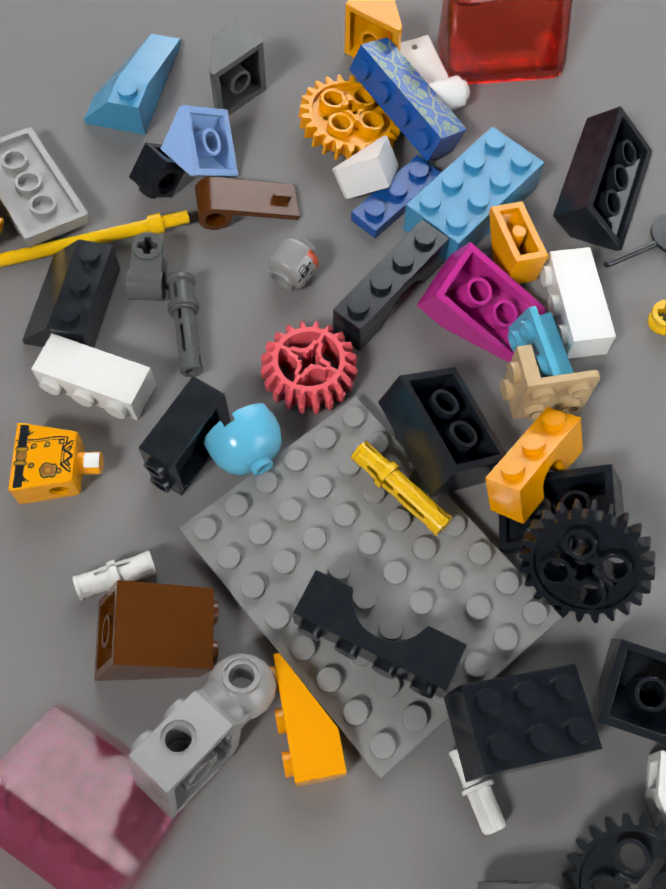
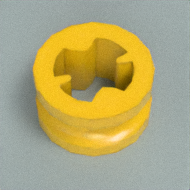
[647,300,666,335]

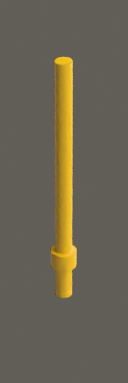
[0,210,190,268]

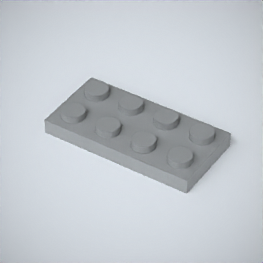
[0,126,90,248]

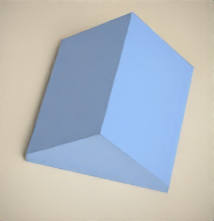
[161,105,238,177]

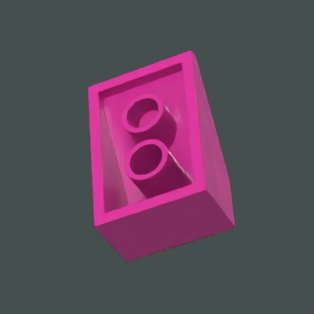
[416,242,547,362]

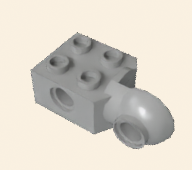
[128,653,277,819]

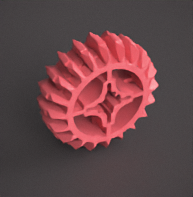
[261,320,358,415]

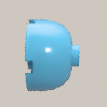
[204,403,282,476]

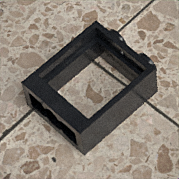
[138,376,231,496]

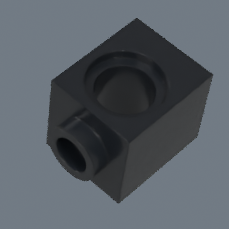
[129,142,185,199]

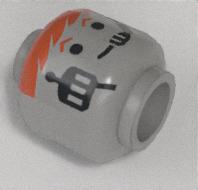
[268,238,319,290]

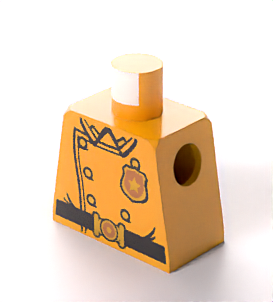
[8,423,104,504]

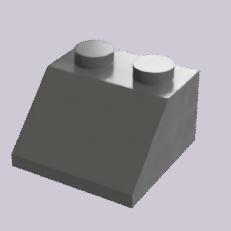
[209,20,267,116]

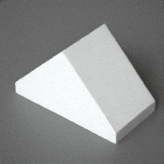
[332,135,399,199]

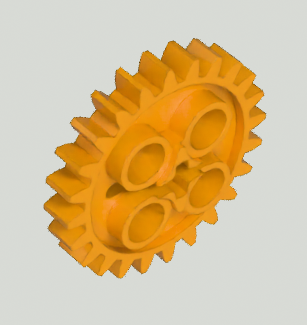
[298,74,400,160]

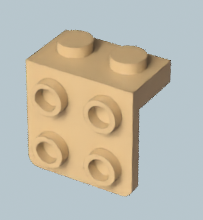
[500,344,601,420]

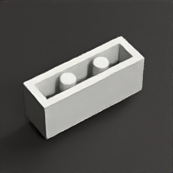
[540,247,616,359]
[31,333,156,421]

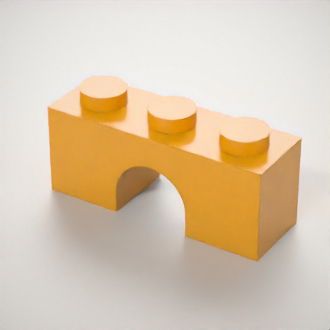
[485,407,583,524]

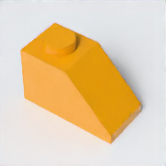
[489,201,548,284]

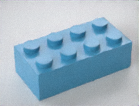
[403,126,544,261]

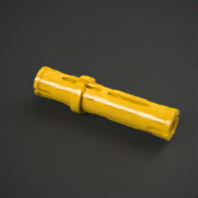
[350,440,453,536]

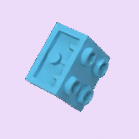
[508,306,574,378]

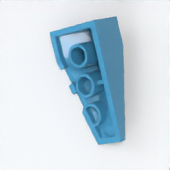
[84,34,181,135]

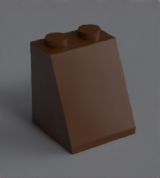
[94,580,219,681]

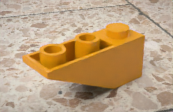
[270,653,347,787]

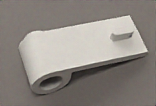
[400,35,470,110]

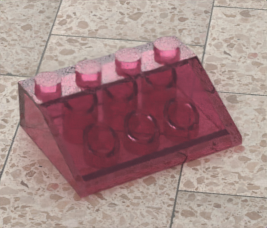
[0,706,185,889]

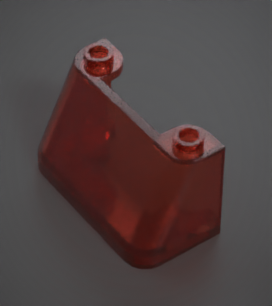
[438,0,573,85]

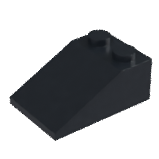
[499,464,624,554]

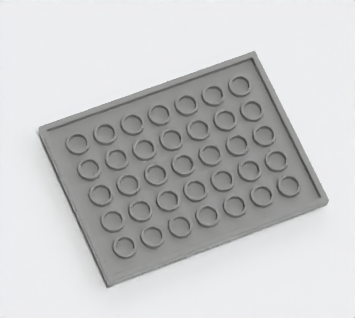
[179,396,562,780]

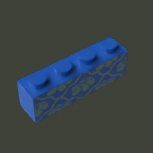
[349,37,467,162]

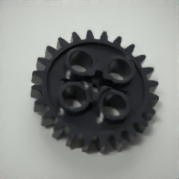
[519,499,656,623]
[562,812,666,889]

